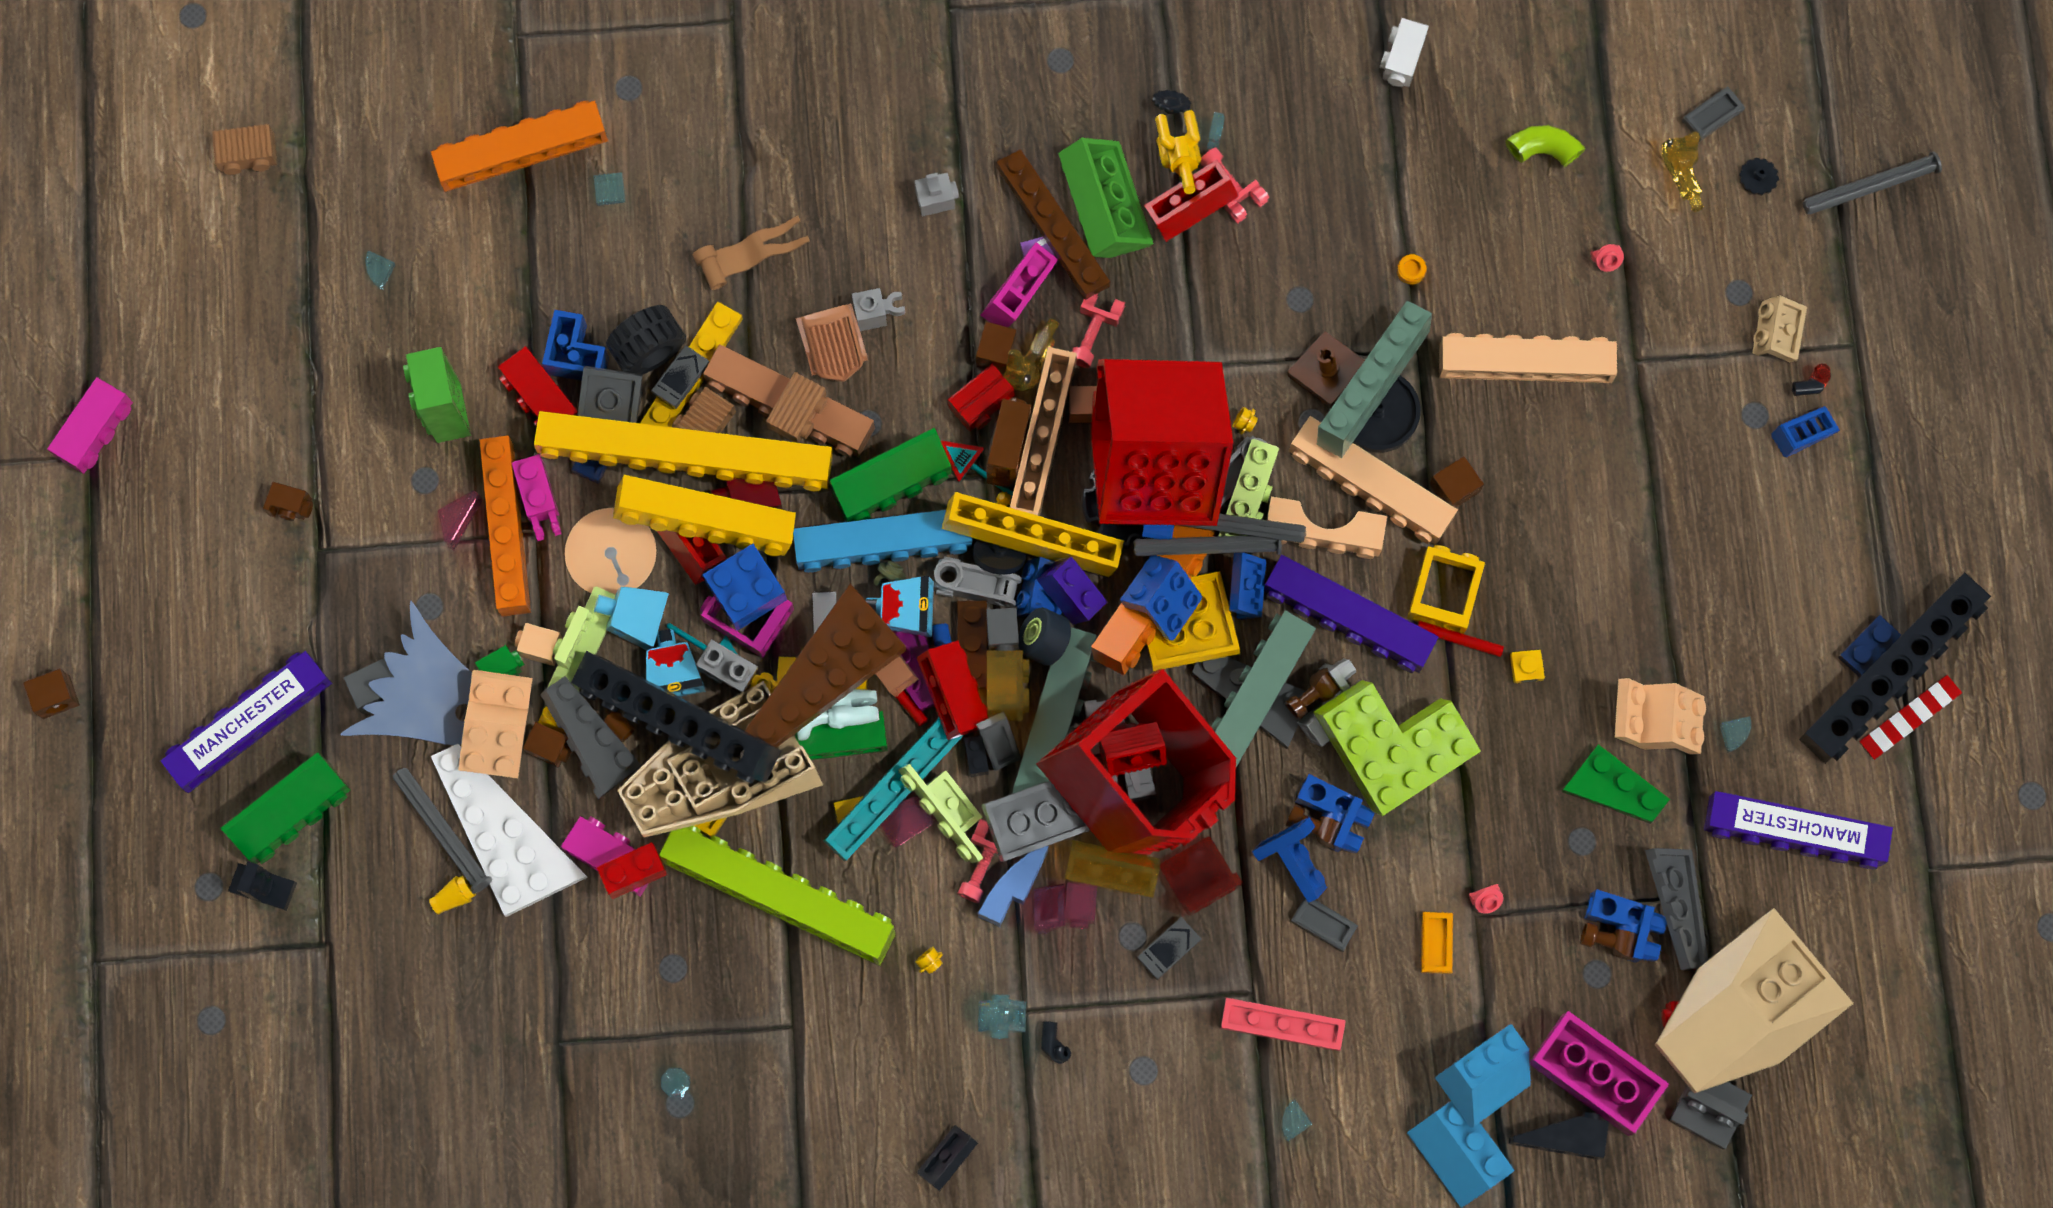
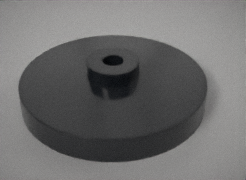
[972,540,1026,575]

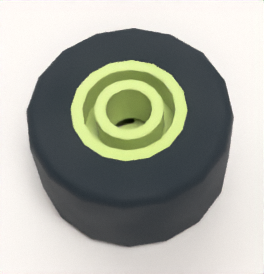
[1018,607,1071,666]

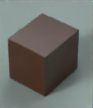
[976,322,1017,375]
[1429,456,1484,508]
[23,669,80,719]

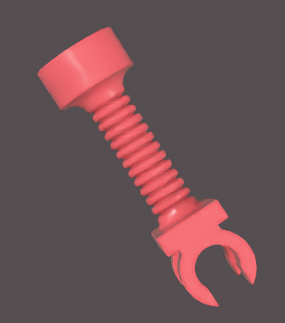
[1200,147,1269,223]
[1072,293,1125,368]
[957,819,998,903]

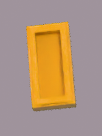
[1421,912,1453,974]

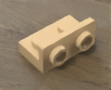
[1752,296,1807,362]

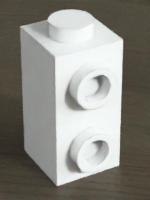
[1380,18,1429,87]

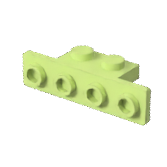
[1219,439,1279,536]
[547,587,616,692]
[898,764,983,863]

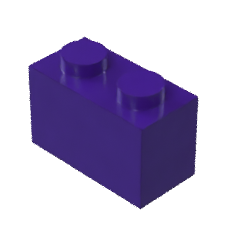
[1037,556,1107,625]

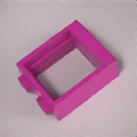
[700,596,794,658]

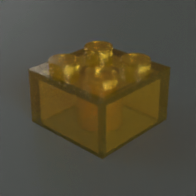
[987,651,1029,721]

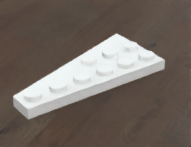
[431,744,588,917]

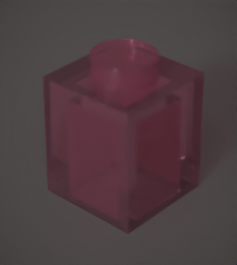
[1064,883,1097,929]

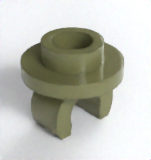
[874,561,906,586]

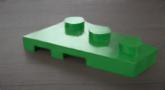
[1561,744,1670,824]

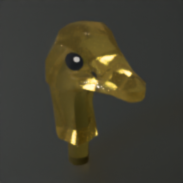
[1662,132,1703,212]
[1003,319,1059,391]

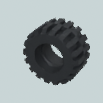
[606,305,686,374]

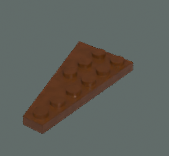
[745,583,906,747]

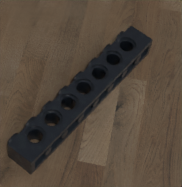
[1799,572,1991,764]
[571,651,782,784]

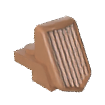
[796,303,868,382]

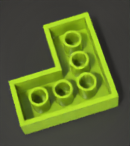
[1313,680,1481,816]

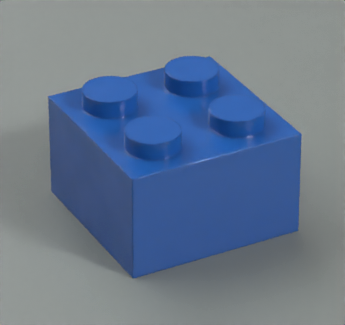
[703,544,787,631]

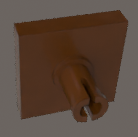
[1287,331,1365,408]

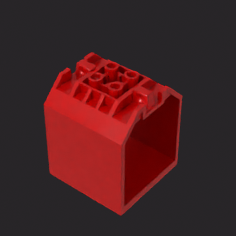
[1091,359,1233,526]
[1036,668,1236,856]

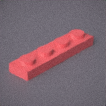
[1220,998,1346,1051]

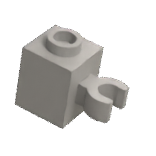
[914,173,959,216]
[852,288,905,331]

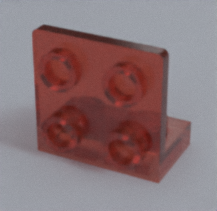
[1159,836,1242,917]

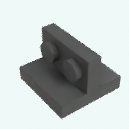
[578,366,643,423]
[1669,1082,1752,1150]

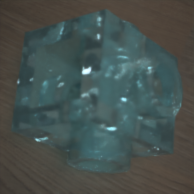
[978,994,1026,1039]

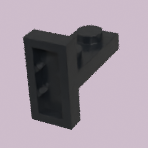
[228,861,297,911]

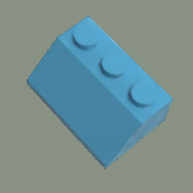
[1435,1024,1531,1128]
[1407,1101,1515,1208]

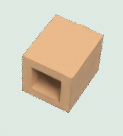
[515,623,563,666]

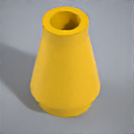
[429,876,476,915]

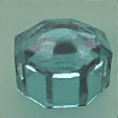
[661,1068,690,1098]

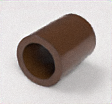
[604,710,636,742]

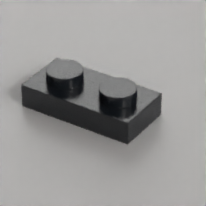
[916,1125,978,1191]

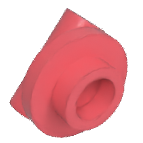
[1591,244,1624,272]
[1469,884,1503,914]

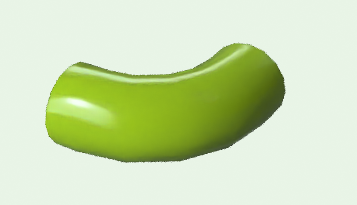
[1505,125,1586,167]

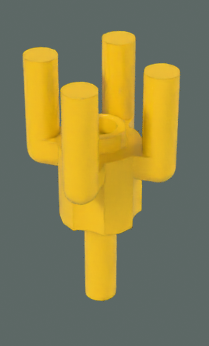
[1155,110,1201,194]

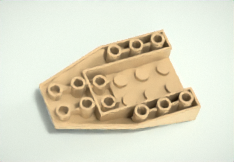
[617,681,823,838]
[1655,908,1854,1094]

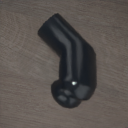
[1041,1021,1071,1064]

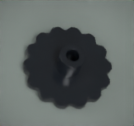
[1152,89,1191,114]
[1739,158,1779,196]

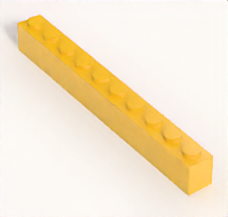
[534,411,833,491]

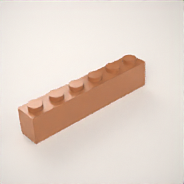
[703,344,875,458]

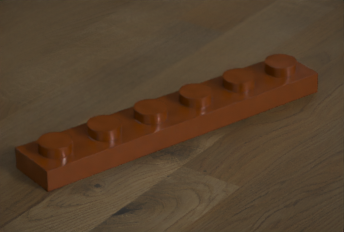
[996,149,1110,300]

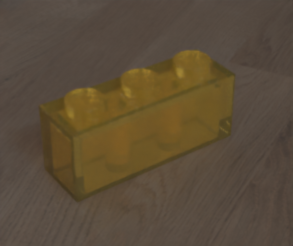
[1065,840,1160,898]

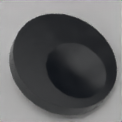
[1353,375,1421,453]

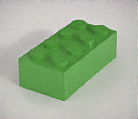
[403,347,471,443]

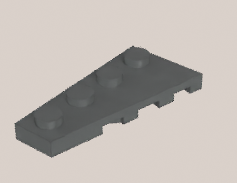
[1192,656,1305,749]
[541,676,642,799]
[1645,848,1708,970]

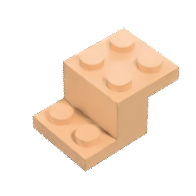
[458,670,533,778]
[1615,678,1706,754]

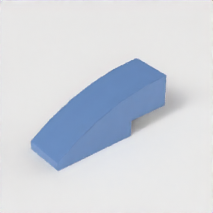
[978,846,1049,927]

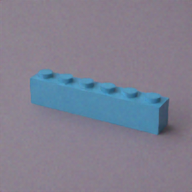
[793,510,972,572]

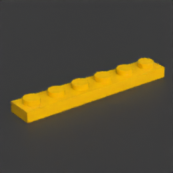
[640,301,743,427]

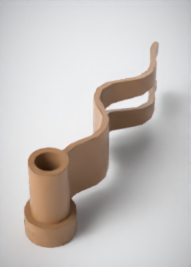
[692,216,810,290]

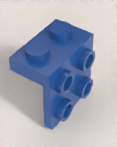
[1120,555,1202,641]

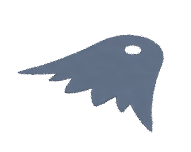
[340,601,472,745]

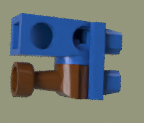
[1285,774,1375,853]
[1580,889,1667,963]

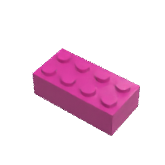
[1530,1011,1669,1136]

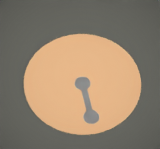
[565,508,656,594]

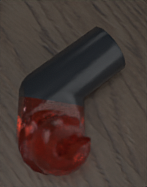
[1792,363,1831,396]

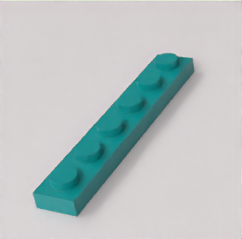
[823,718,964,861]

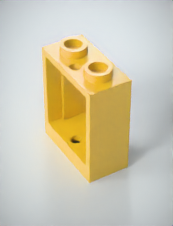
[1407,545,1485,634]

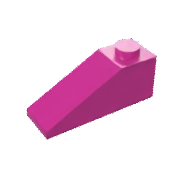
[981,242,1058,327]

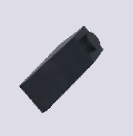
[1509,1112,1609,1160]

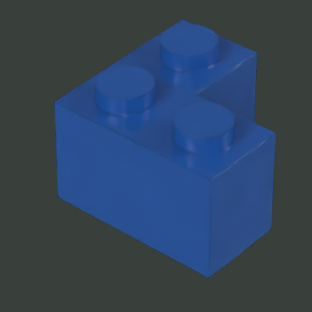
[542,310,609,381]

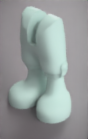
[797,689,879,740]

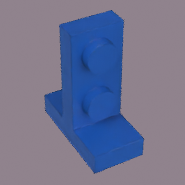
[1252,817,1327,903]

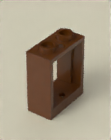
[987,398,1031,489]

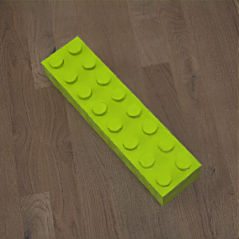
[659,826,896,966]

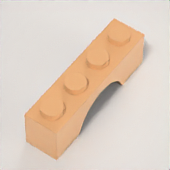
[1267,496,1387,559]

